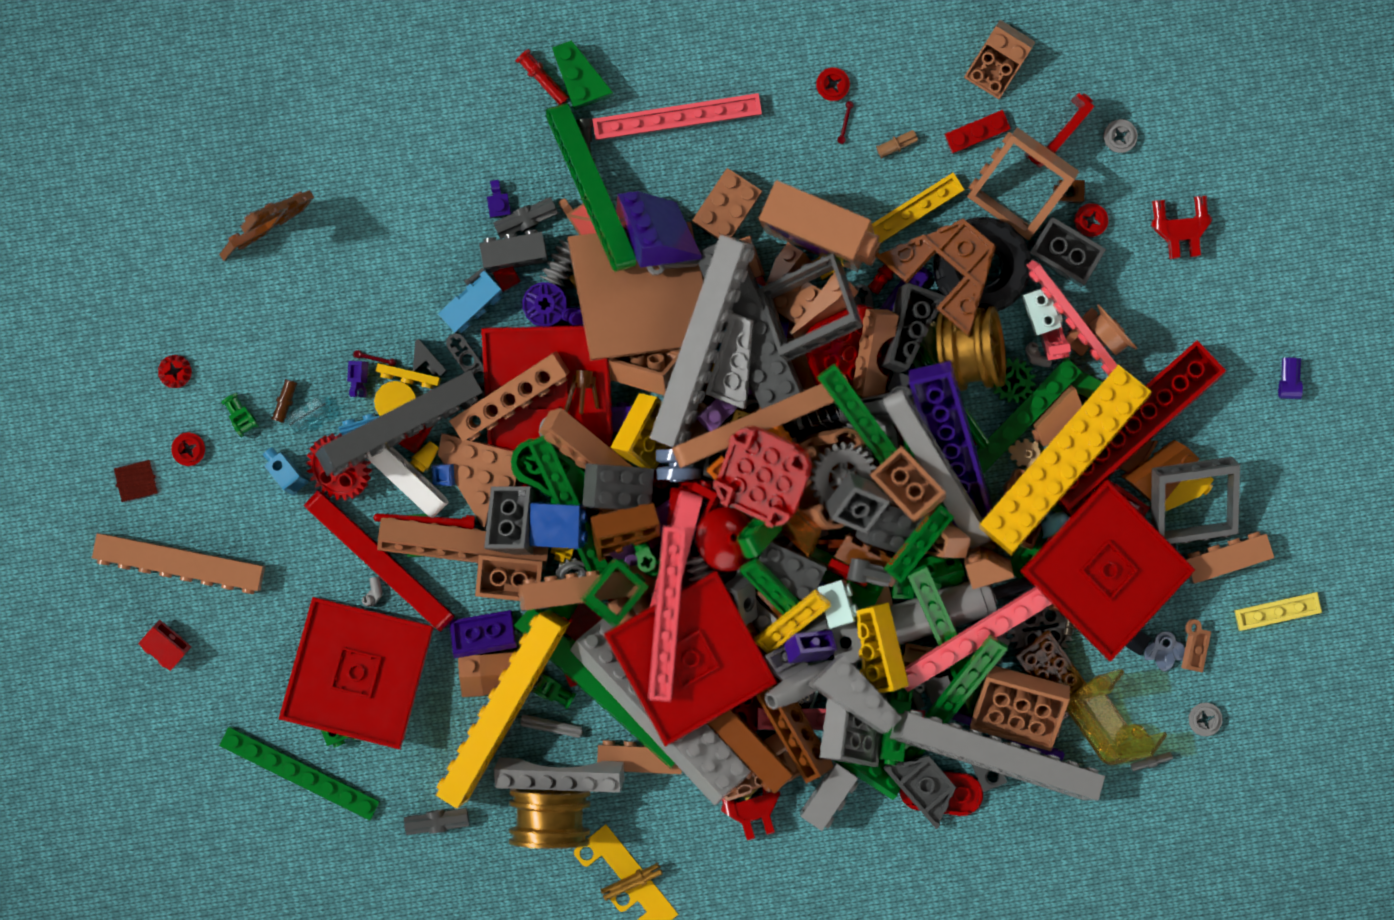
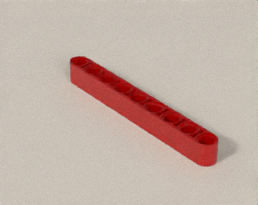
[304,490,455,632]

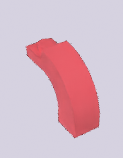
[1040,302,1071,361]

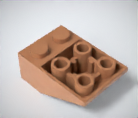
[964,20,1035,99]

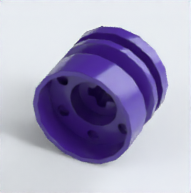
[523,282,568,326]

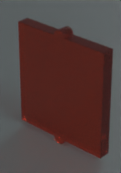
[114,460,158,502]

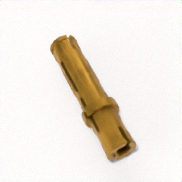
[600,862,663,901]

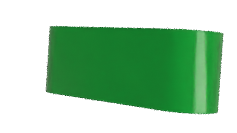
[737,518,783,558]

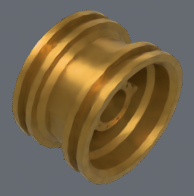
[937,306,1006,391]
[509,789,591,849]

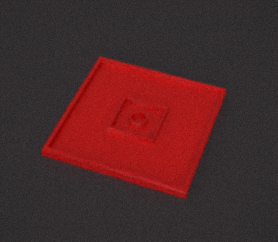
[481,325,614,451]
[1020,480,1195,661]
[603,570,777,747]
[278,597,434,750]

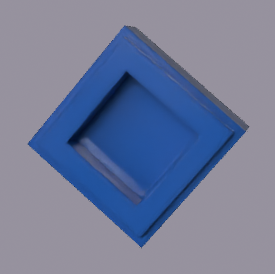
[432,463,455,486]

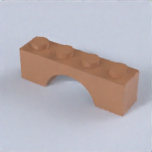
[852,309,899,397]

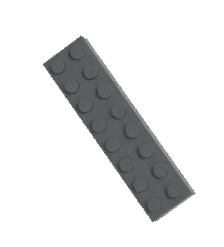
[697,237,804,409]
[315,370,483,476]

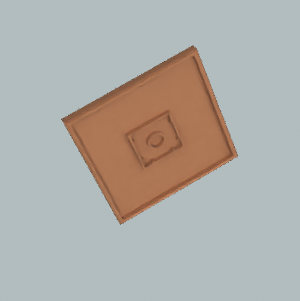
[567,222,703,360]

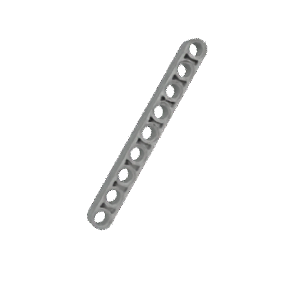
[883,389,992,549]

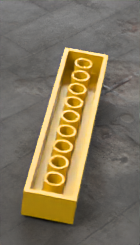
[979,364,1151,556]
[436,610,570,809]

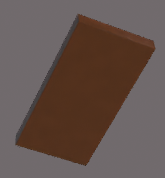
[1014,630,1095,720]

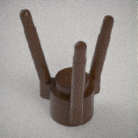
[564,370,599,414]

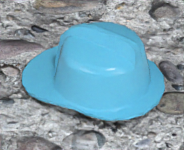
[1041,510,1069,538]

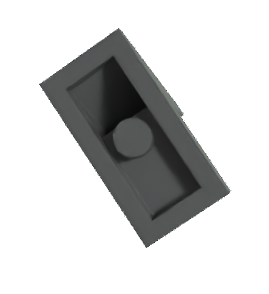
[413,339,448,377]

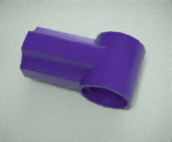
[1278,357,1303,400]

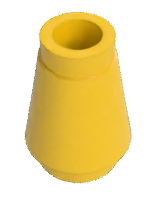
[410,441,439,473]

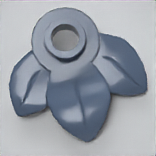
[1144,631,1185,672]

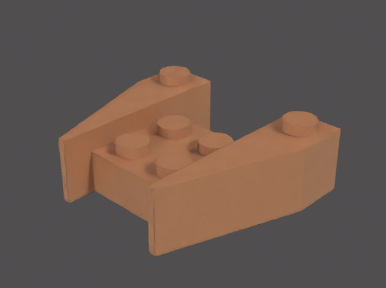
[766,242,858,339]

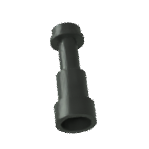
[576,118,595,163]

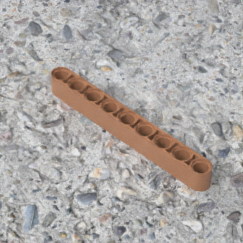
[672,374,848,468]

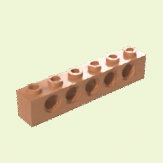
[449,351,570,442]

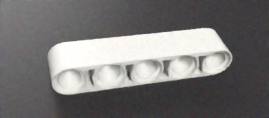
[367,444,448,518]

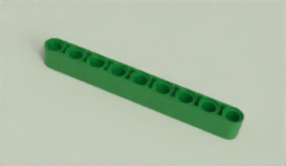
[546,103,636,272]

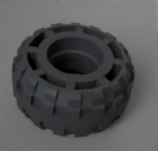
[933,217,1031,312]

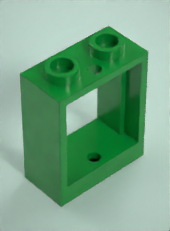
[580,559,649,627]

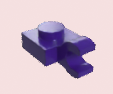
[487,179,511,218]
[347,361,368,398]

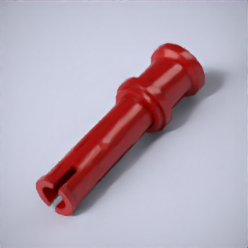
[515,49,569,105]

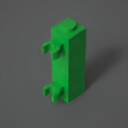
[879,688,913,766]

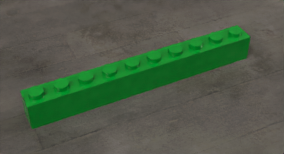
[514,608,675,769]

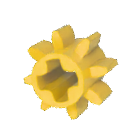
[550,547,574,563]

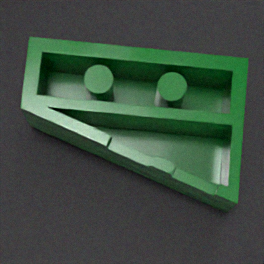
[552,40,614,110]

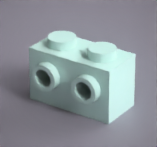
[1021,290,1063,336]
[818,580,858,629]

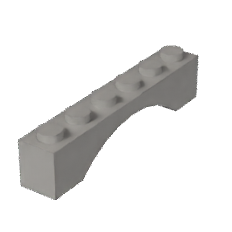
[494,758,625,793]

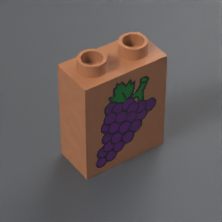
[759,180,881,272]

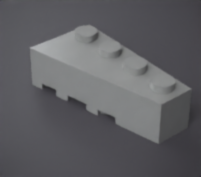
[808,655,901,733]

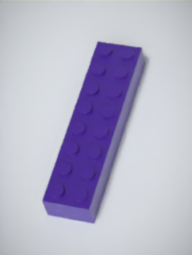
[909,361,993,527]

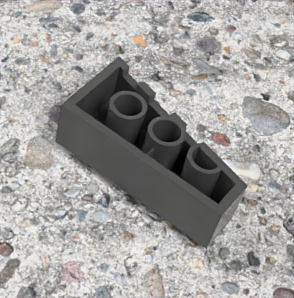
[879,283,946,373]

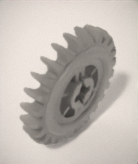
[809,442,877,508]

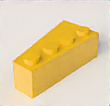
[857,602,909,693]

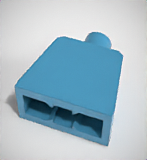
[263,447,309,495]

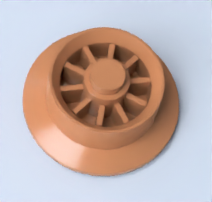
[1088,304,1138,356]

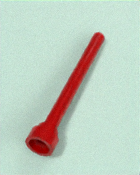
[373,513,475,529]

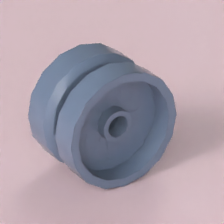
[656,449,702,482]

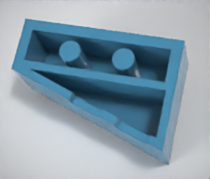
[438,271,504,334]

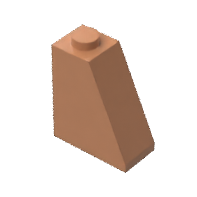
[1032,385,1082,446]

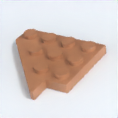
[438,433,518,527]

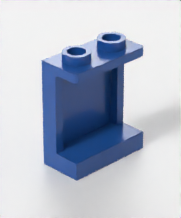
[530,502,588,549]

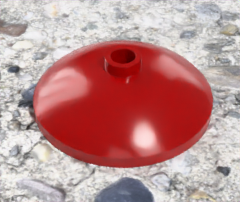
[696,507,751,571]

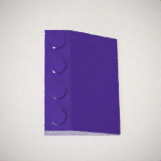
[616,191,702,268]

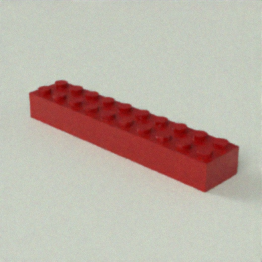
[1057,340,1226,514]

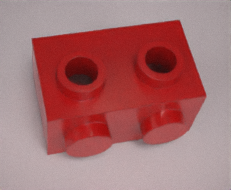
[138,619,192,671]

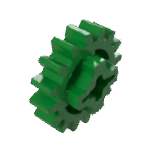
[993,358,1036,403]

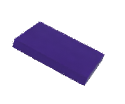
[450,610,517,659]

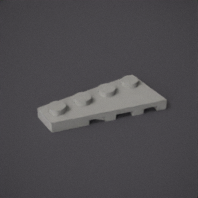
[705,313,753,409]

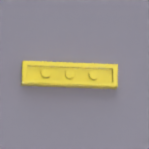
[1234,592,1322,631]

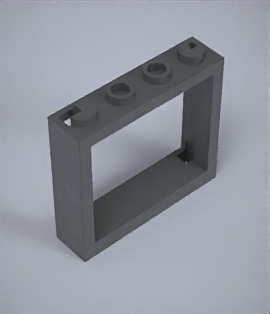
[757,254,863,362]
[1151,457,1240,544]

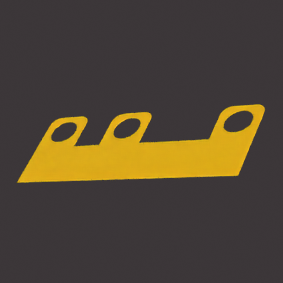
[574,824,679,920]

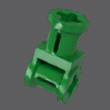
[221,392,259,438]
[631,541,660,577]
[532,672,576,709]

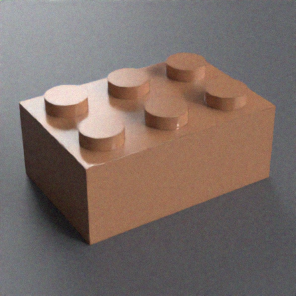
[692,168,762,240]

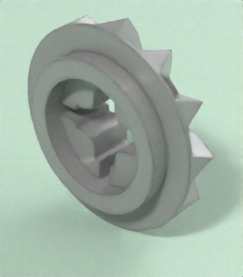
[1103,119,1138,153]
[555,558,587,580]
[1188,703,1222,736]

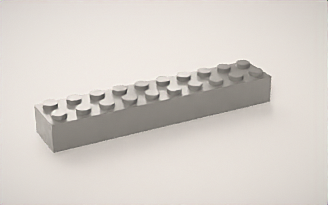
[650,235,755,447]
[570,619,751,806]
[890,710,1105,801]

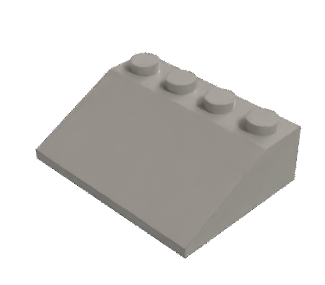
[820,692,888,767]

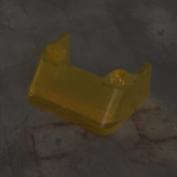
[1066,669,1167,765]

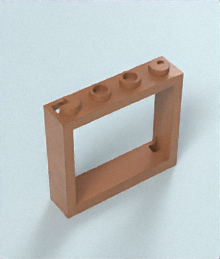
[967,127,1080,241]

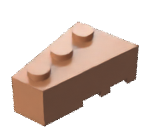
[925,522,970,558]

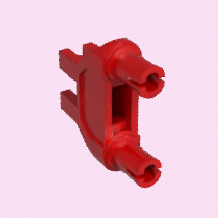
[1151,196,1212,259]
[721,787,780,841]

